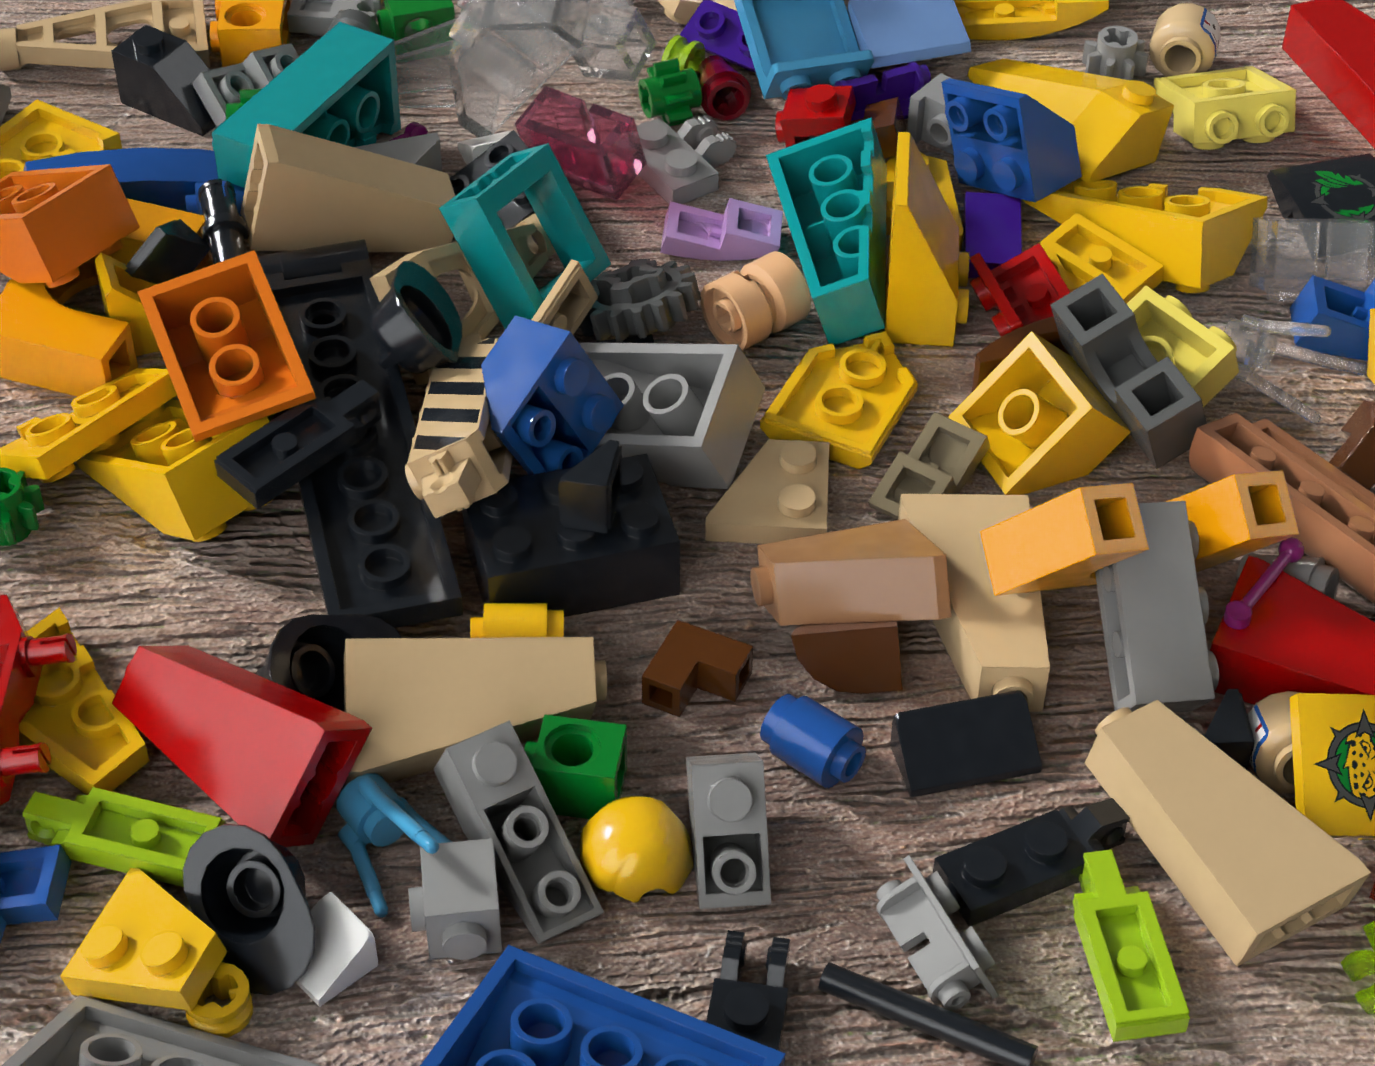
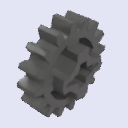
[579,259,701,342]

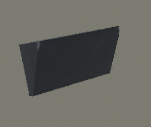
[890,690,1042,798]

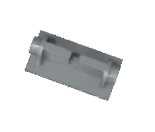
[876,855,999,1011]

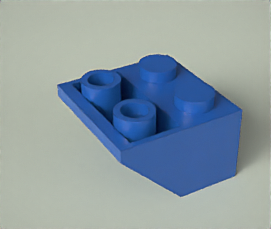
[941,78,1082,202]
[481,315,624,475]

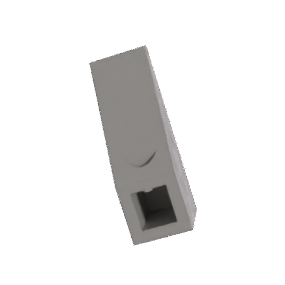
[433,720,604,945]

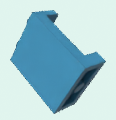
[734,0,874,100]

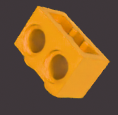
[210,0,292,67]

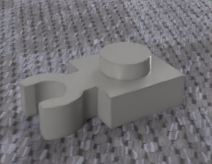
[287,0,382,37]

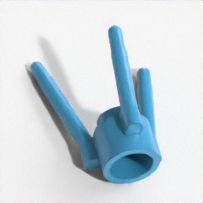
[336,773,452,918]

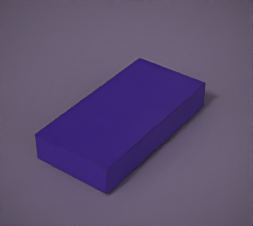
[964,192,1022,278]

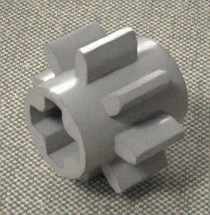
[1082,26,1149,80]

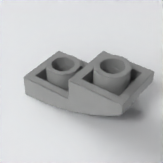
[192,43,299,127]

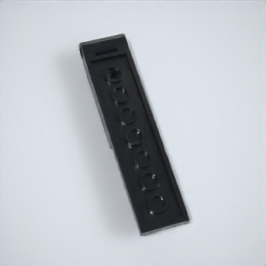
[257,239,463,628]

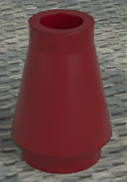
[698,55,751,121]

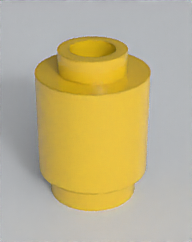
[470,603,564,638]

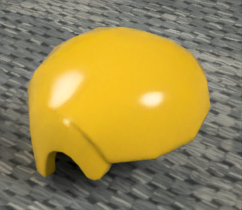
[580,796,694,903]

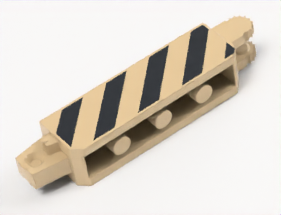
[405,332,513,518]

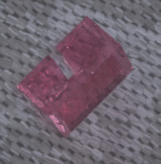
[515,86,647,201]

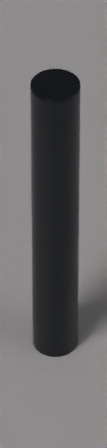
[818,962,1038,1066]

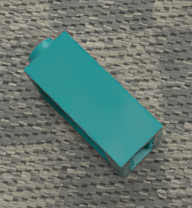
[439,143,611,329]

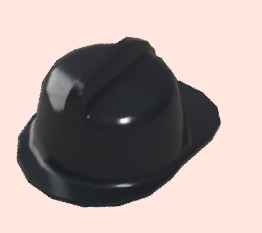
[369,261,462,374]
[257,614,402,711]
[183,824,316,995]

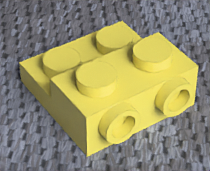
[1154,66,1296,150]
[1073,286,1239,407]

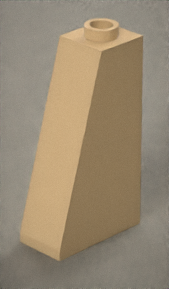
[240,124,455,252]
[898,494,1050,712]
[344,637,607,786]
[1085,700,1371,967]

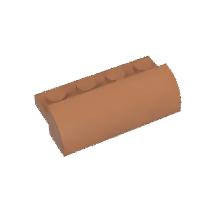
[1189,413,1375,604]

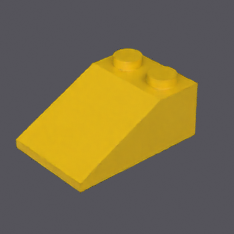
[884,132,969,347]
[76,400,275,542]

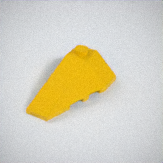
[967,58,1174,184]
[1021,178,1268,293]

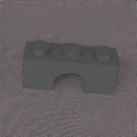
[1050,273,1207,469]

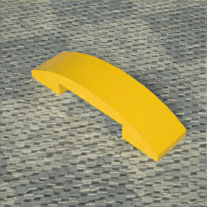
[954,0,1109,40]

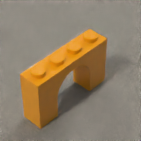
[0,198,213,397]
[980,470,1299,596]

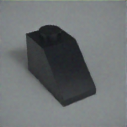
[111,25,216,136]

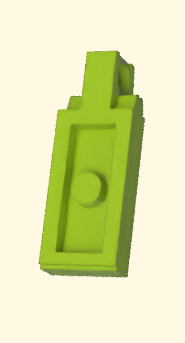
[22,787,226,887]
[1073,849,1190,1042]

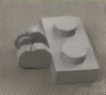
[615,115,737,204]

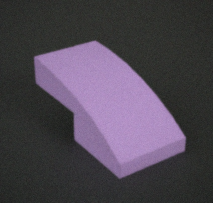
[660,198,783,261]

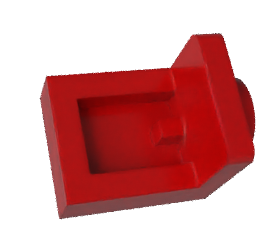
[775,84,856,148]

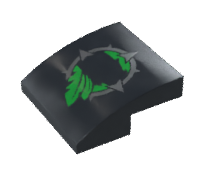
[1267,153,1375,259]

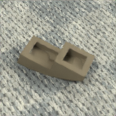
[868,412,990,520]

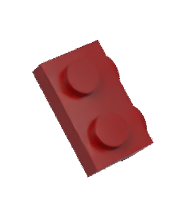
[969,243,1071,337]

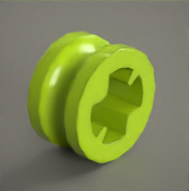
[661,35,705,78]

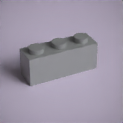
[1095,501,1219,713]

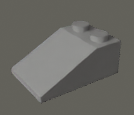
[579,342,765,489]

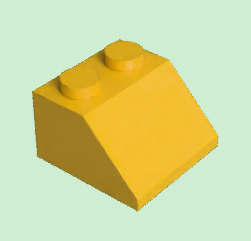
[948,331,1131,495]

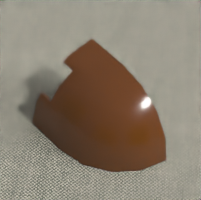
[790,621,903,694]

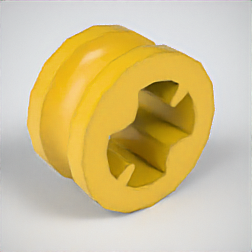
[185,962,253,1038]

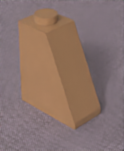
[751,519,951,626]

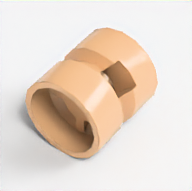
[700,251,811,351]

